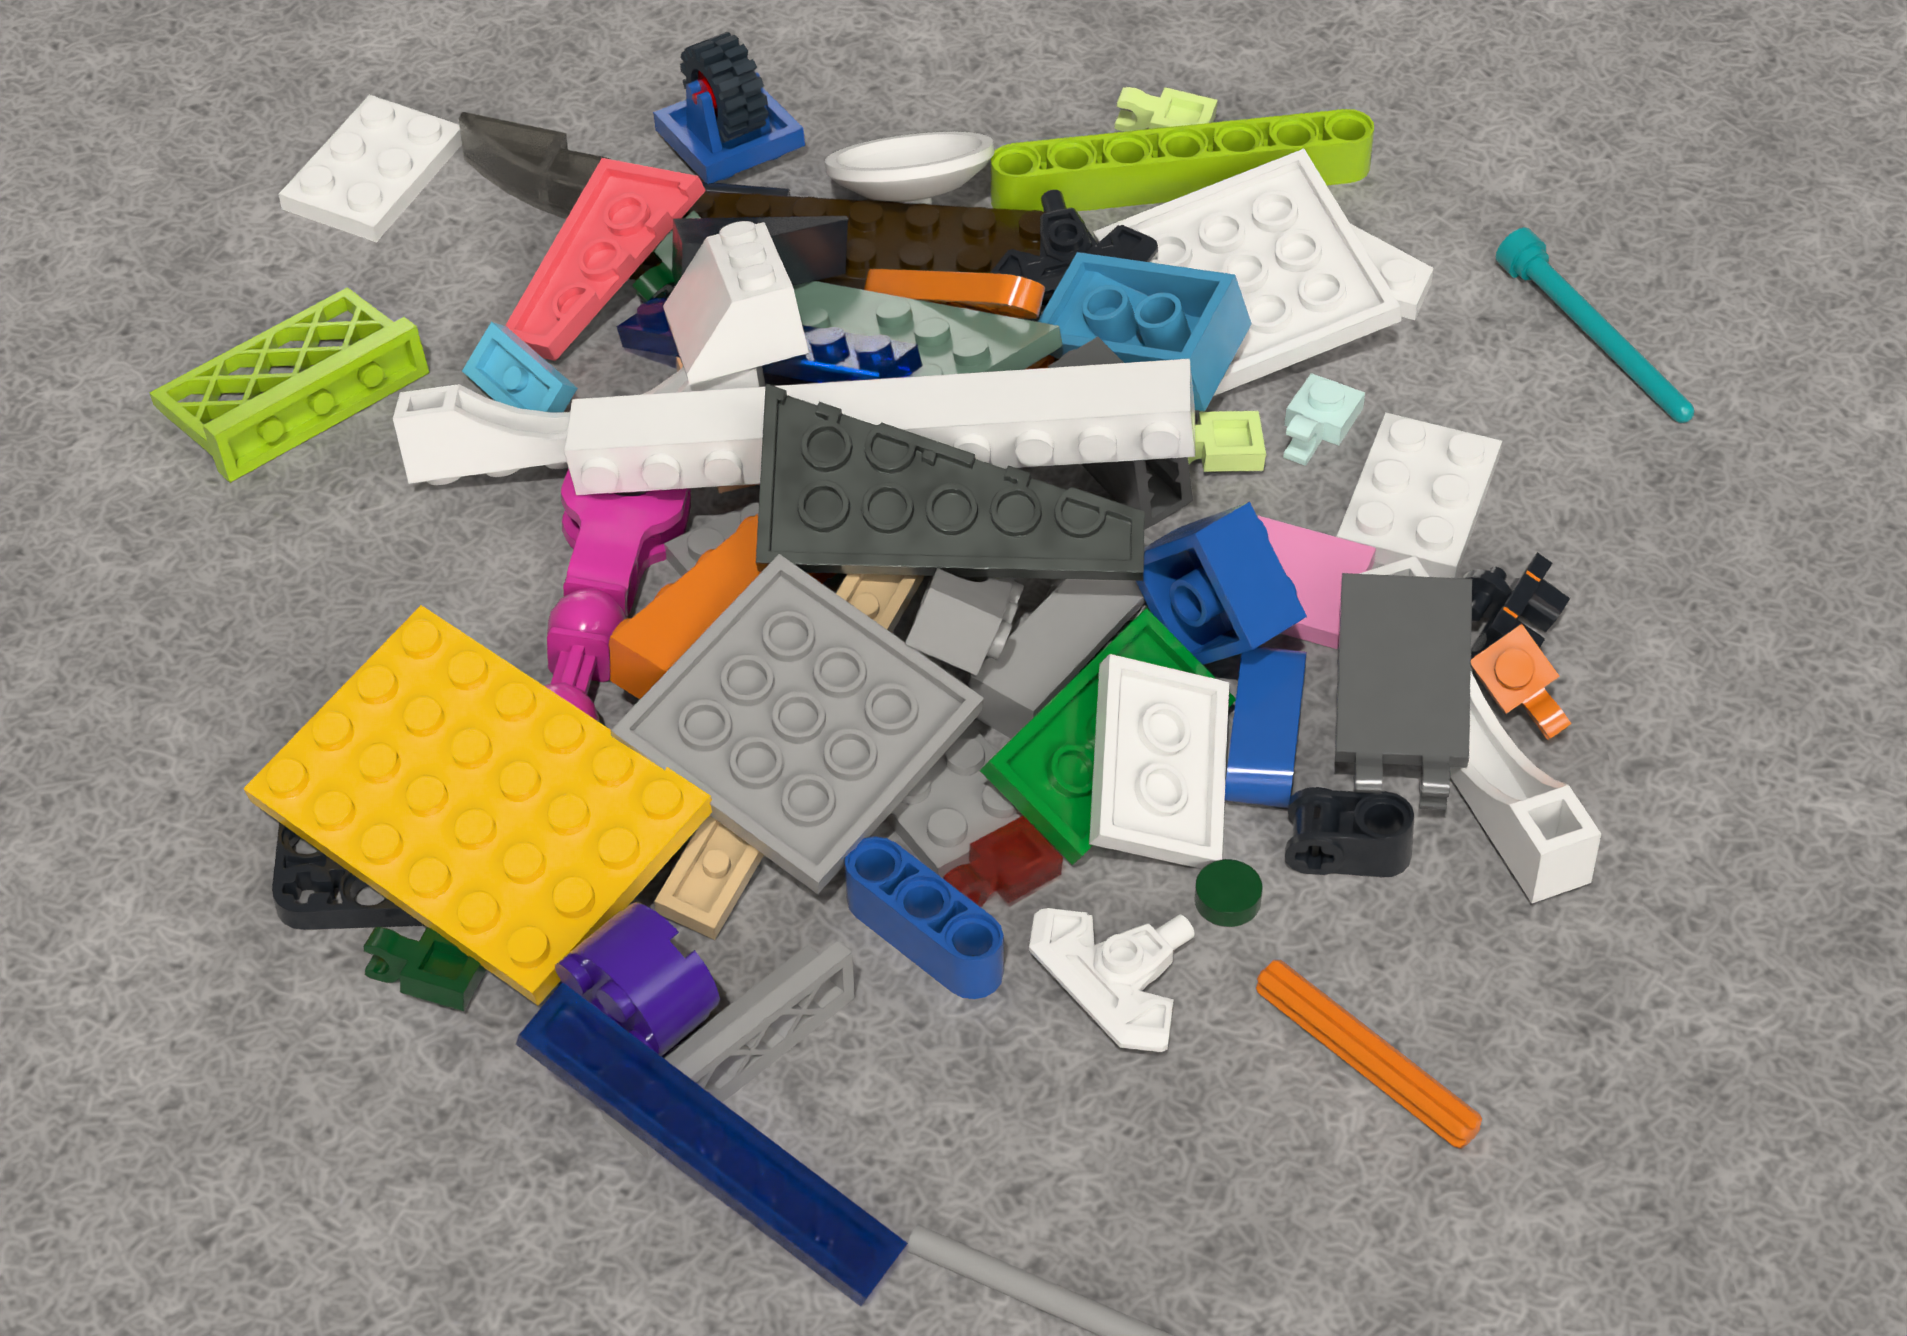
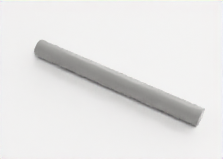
[906,1225,1174,1336]

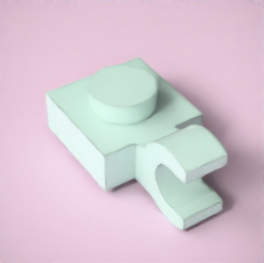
[1283,373,1365,465]

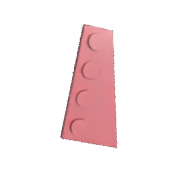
[505,158,706,361]

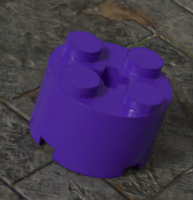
[555,902,720,1071]

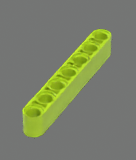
[991,109,1374,212]

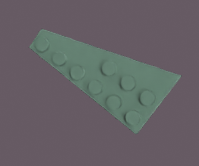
[792,281,1063,382]

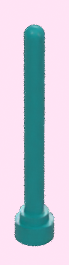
[1496,227,1695,423]

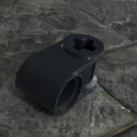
[1284,787,1414,878]

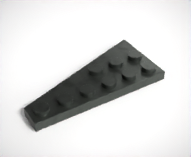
[756,383,1145,581]

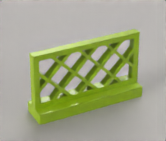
[149,287,429,483]

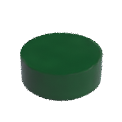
[1194,859,1263,927]

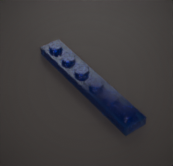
[616,298,923,383]
[516,982,908,1307]

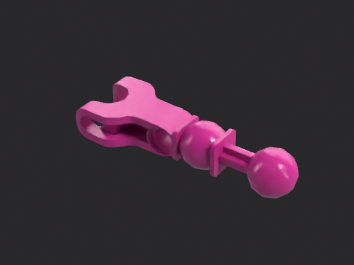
[544,468,691,722]

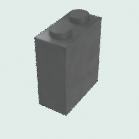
[1048,337,1193,530]

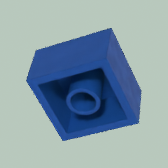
[1136,502,1307,665]

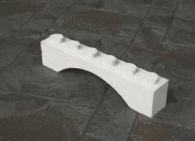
[393,366,765,485]
[1359,556,1601,903]

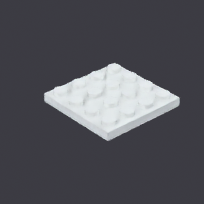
[1094,149,1402,396]

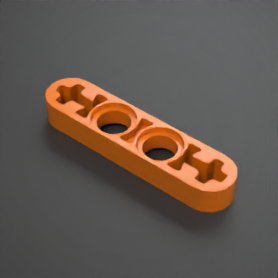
[864,269,1045,319]

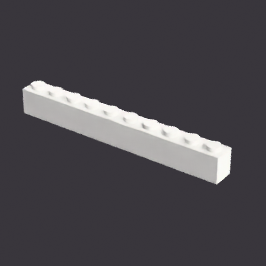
[564,359,1195,495]

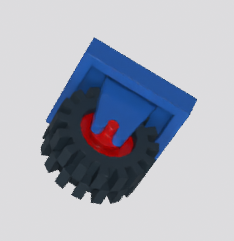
[653,32,805,184]

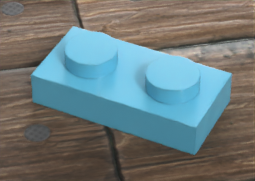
[462,322,578,413]

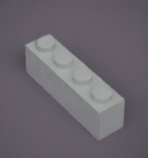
[968,536,1154,739]

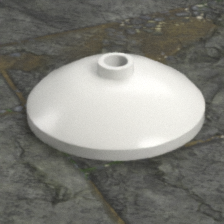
[825,132,994,205]

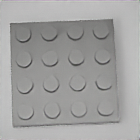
[611,554,984,894]

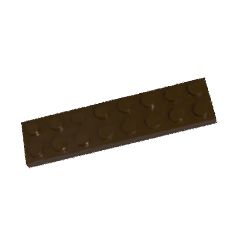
[629,191,1054,305]

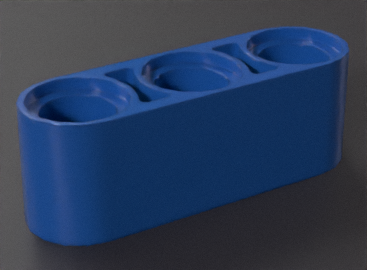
[1225,646,1307,808]
[845,836,1004,999]

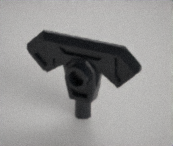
[990,190,1158,295]

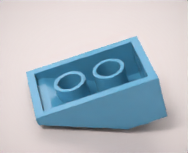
[1037,252,1252,412]

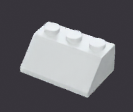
[663,221,809,385]

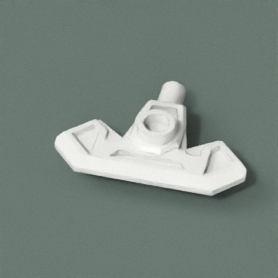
[1029,908,1195,1052]

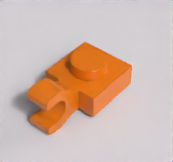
[1471,624,1571,740]

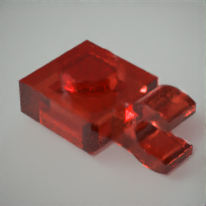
[943,816,1063,907]

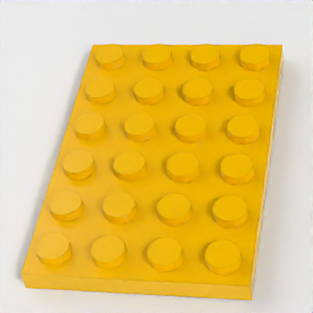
[243,605,712,1005]

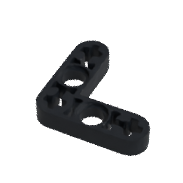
[272,822,425,930]

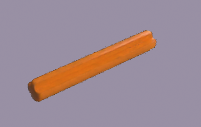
[1256,960,1482,1148]

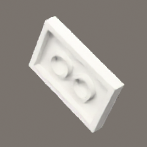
[279,95,465,242]
[1336,412,1502,578]
[1089,654,1229,869]

